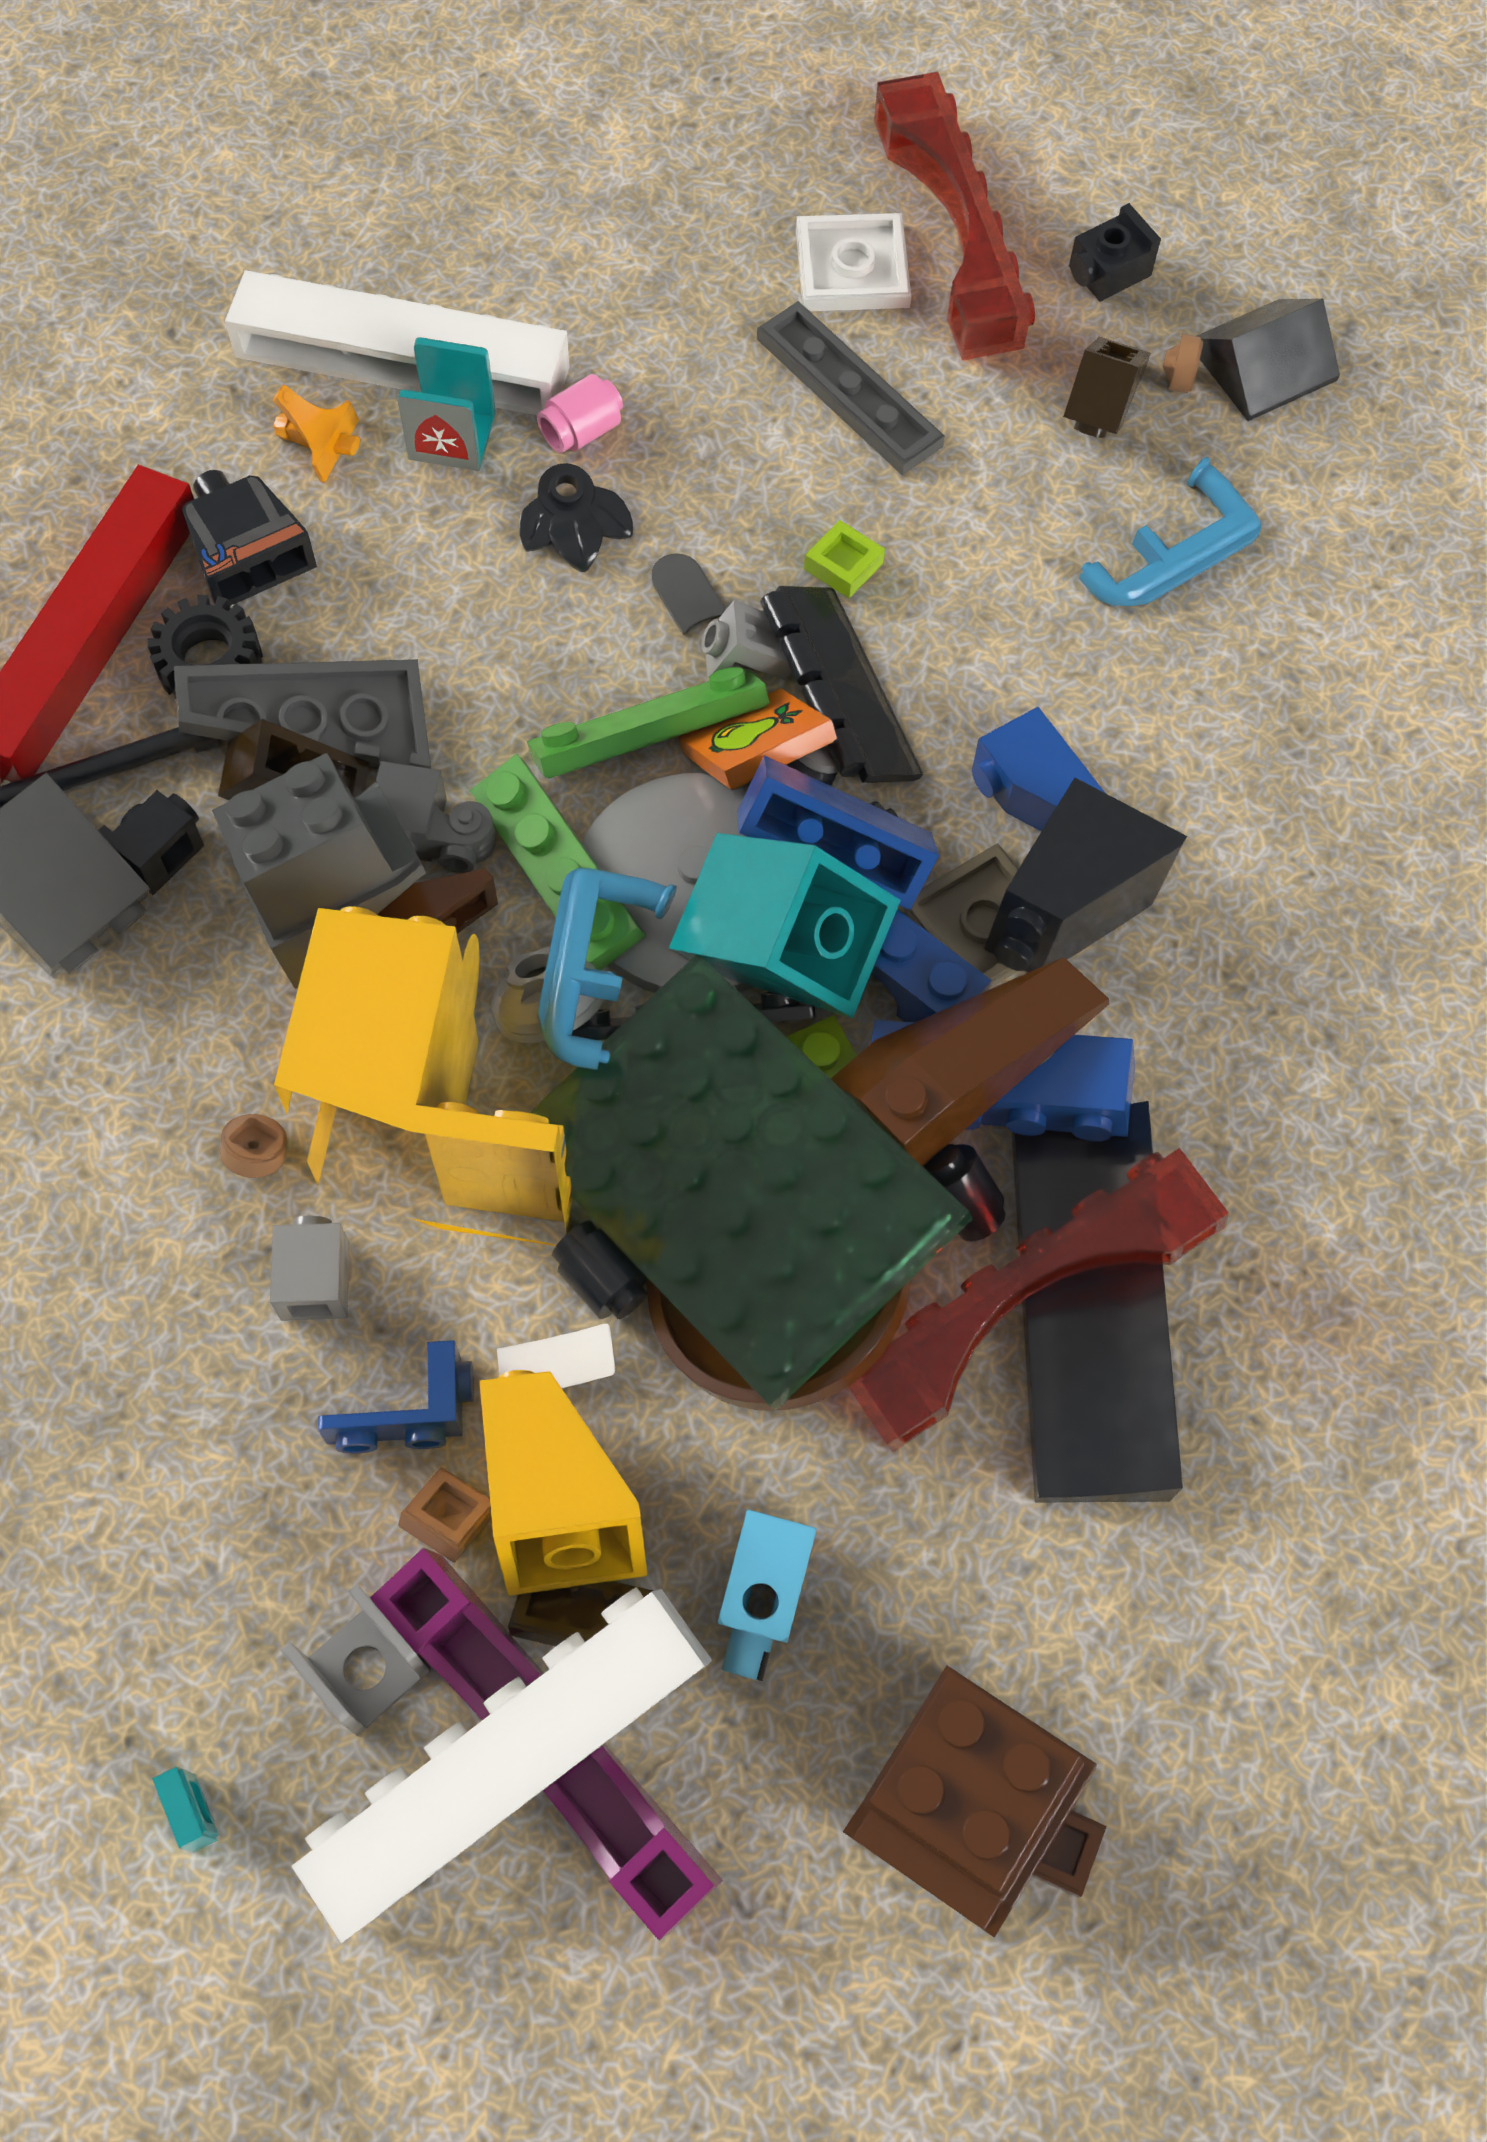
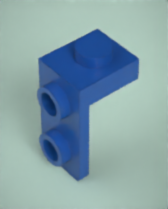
[318,1340,474,1454]

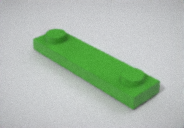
[527,667,770,779]

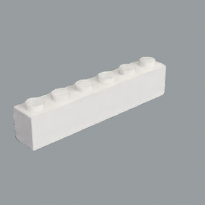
[225,270,570,415]
[292,1587,712,1943]

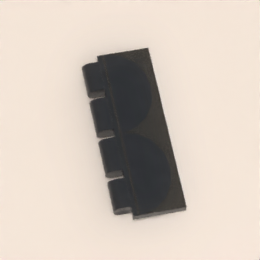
[760,586,923,783]

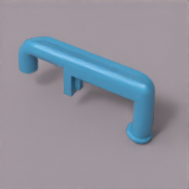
[1079,457,1261,606]
[537,868,677,1070]

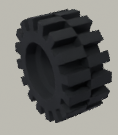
[148,595,263,699]

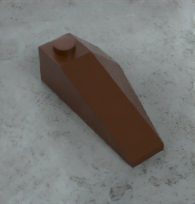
[827,957,1110,1173]

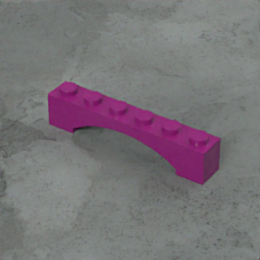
[370,1548,723,1941]

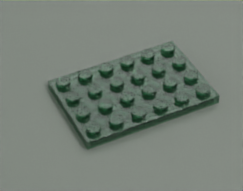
[529,955,972,1411]

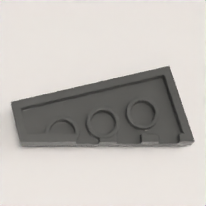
[174,659,431,769]

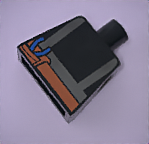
[182,470,317,606]

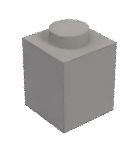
[270,1216,349,1321]

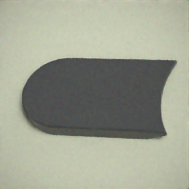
[652,553,726,635]

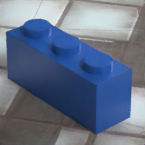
[737,755,939,910]

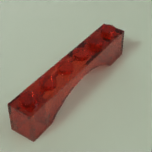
[874,71,1035,361]
[848,1148,1229,1452]

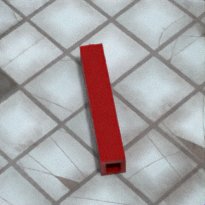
[0,464,194,784]

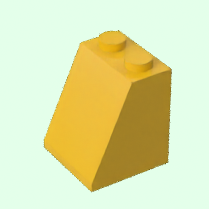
[480,1370,648,1596]

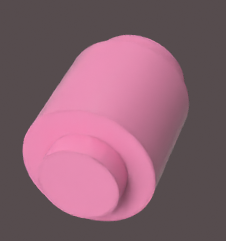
[537,374,623,453]

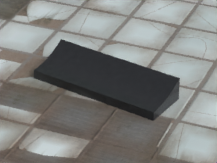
[1011,1101,1183,1503]

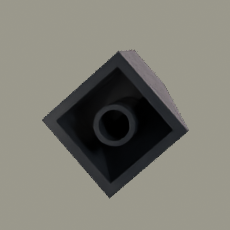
[984,778,1187,973]

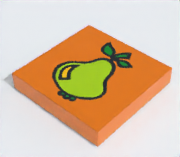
[678,688,837,790]

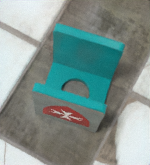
[397,337,496,471]

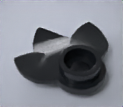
[518,463,633,572]

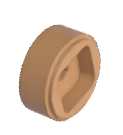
[1163,333,1203,394]
[220,1114,287,1178]

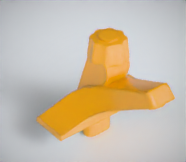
[273,385,361,483]

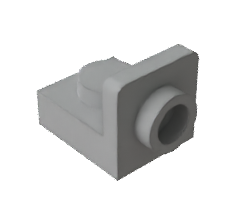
[702,600,792,680]

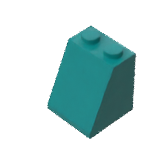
[669,833,901,1018]

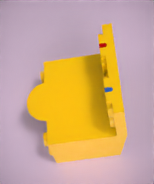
[274,906,573,1246]

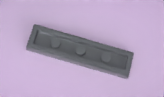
[757,301,945,476]

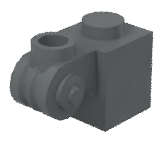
[376,761,496,873]

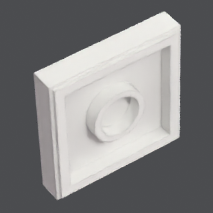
[796,213,911,311]

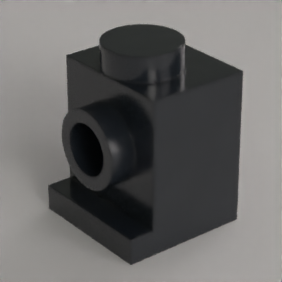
[1069,203,1161,302]
[98,790,205,895]

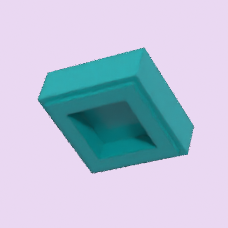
[152,1766,219,1853]

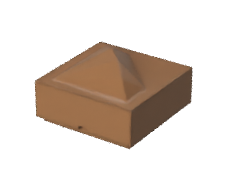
[398,1467,491,1563]

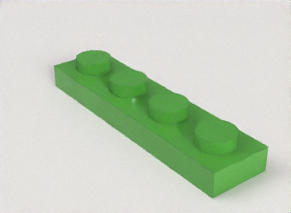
[470,754,647,970]

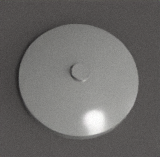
[582,773,753,1000]

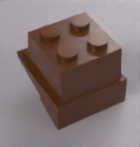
[843,1665,1097,1938]

